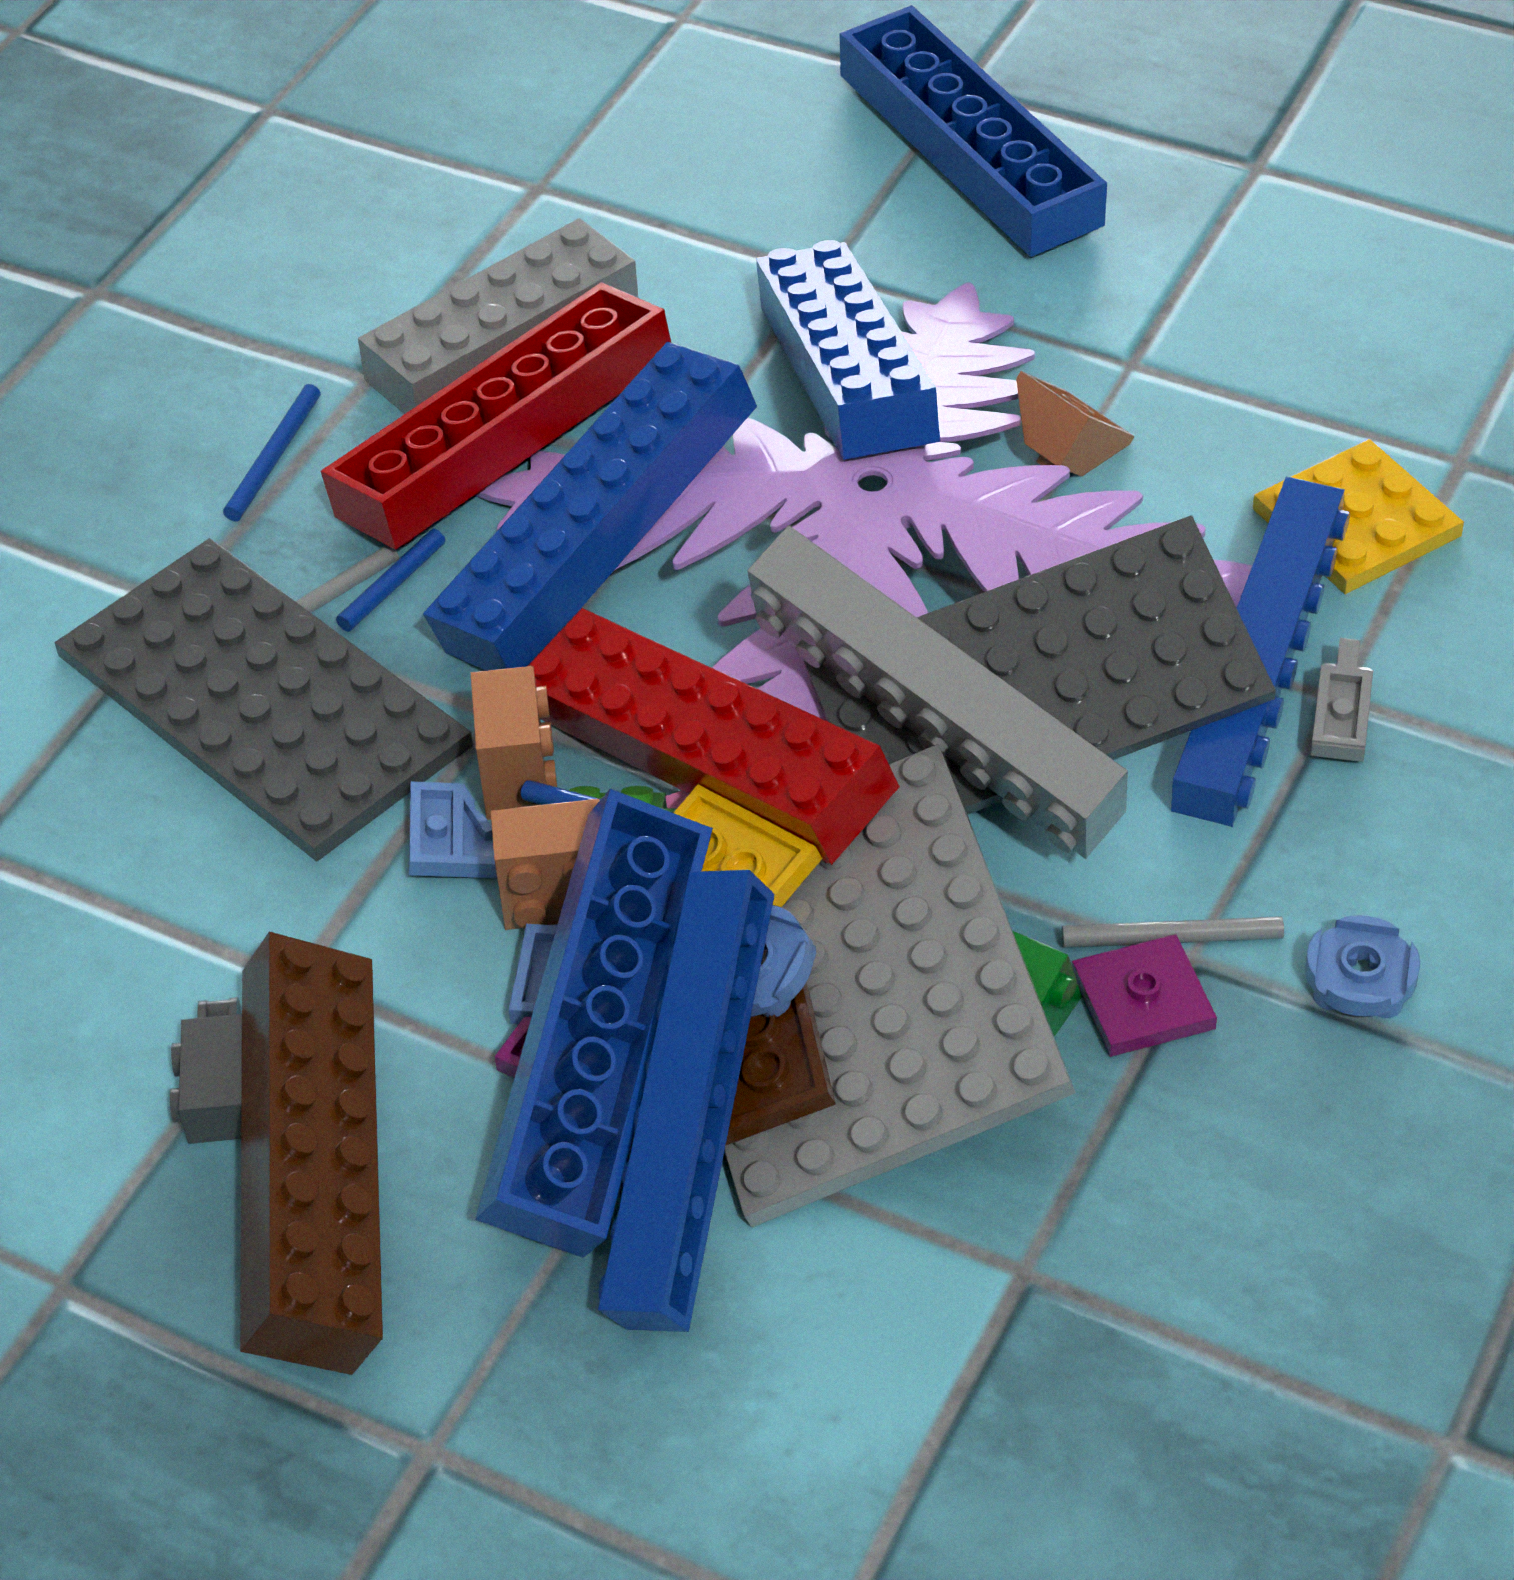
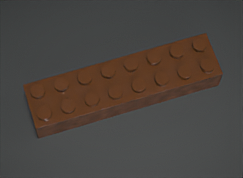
[240,931,383,1375]

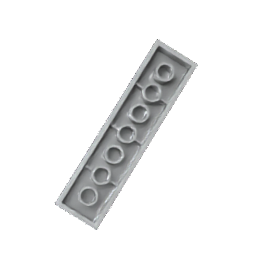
[747,525,1128,859]

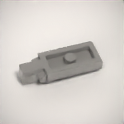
[1310,638,1373,762]

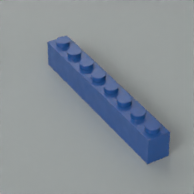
[1171,476,1350,827]
[598,870,775,1332]

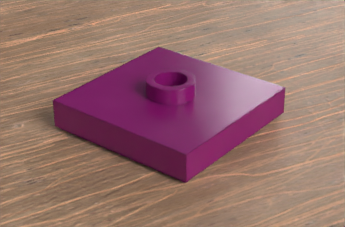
[1072,934,1217,1057]

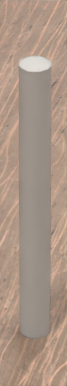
[295,545,399,613]
[1062,916,1284,948]

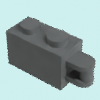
[170,997,242,1144]

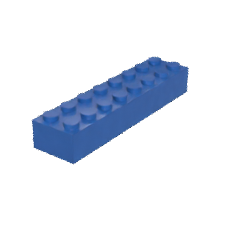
[839,5,1107,257]
[756,240,940,460]
[423,342,757,671]
[475,789,713,1258]

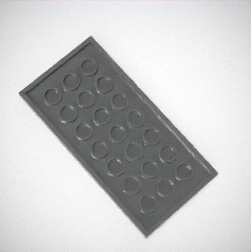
[803,515,1276,815]
[55,538,473,862]

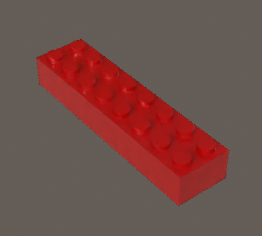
[321,282,671,550]
[528,608,900,865]

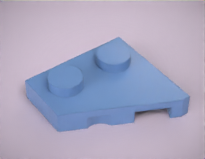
[409,781,497,878]

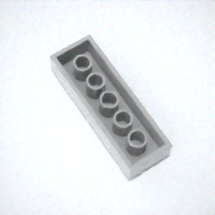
[358,218,638,414]

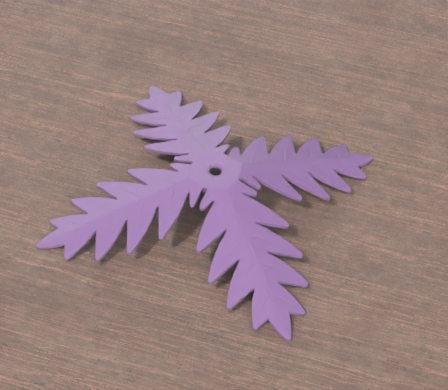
[475,283,1253,721]

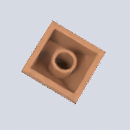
[1016,371,1135,476]

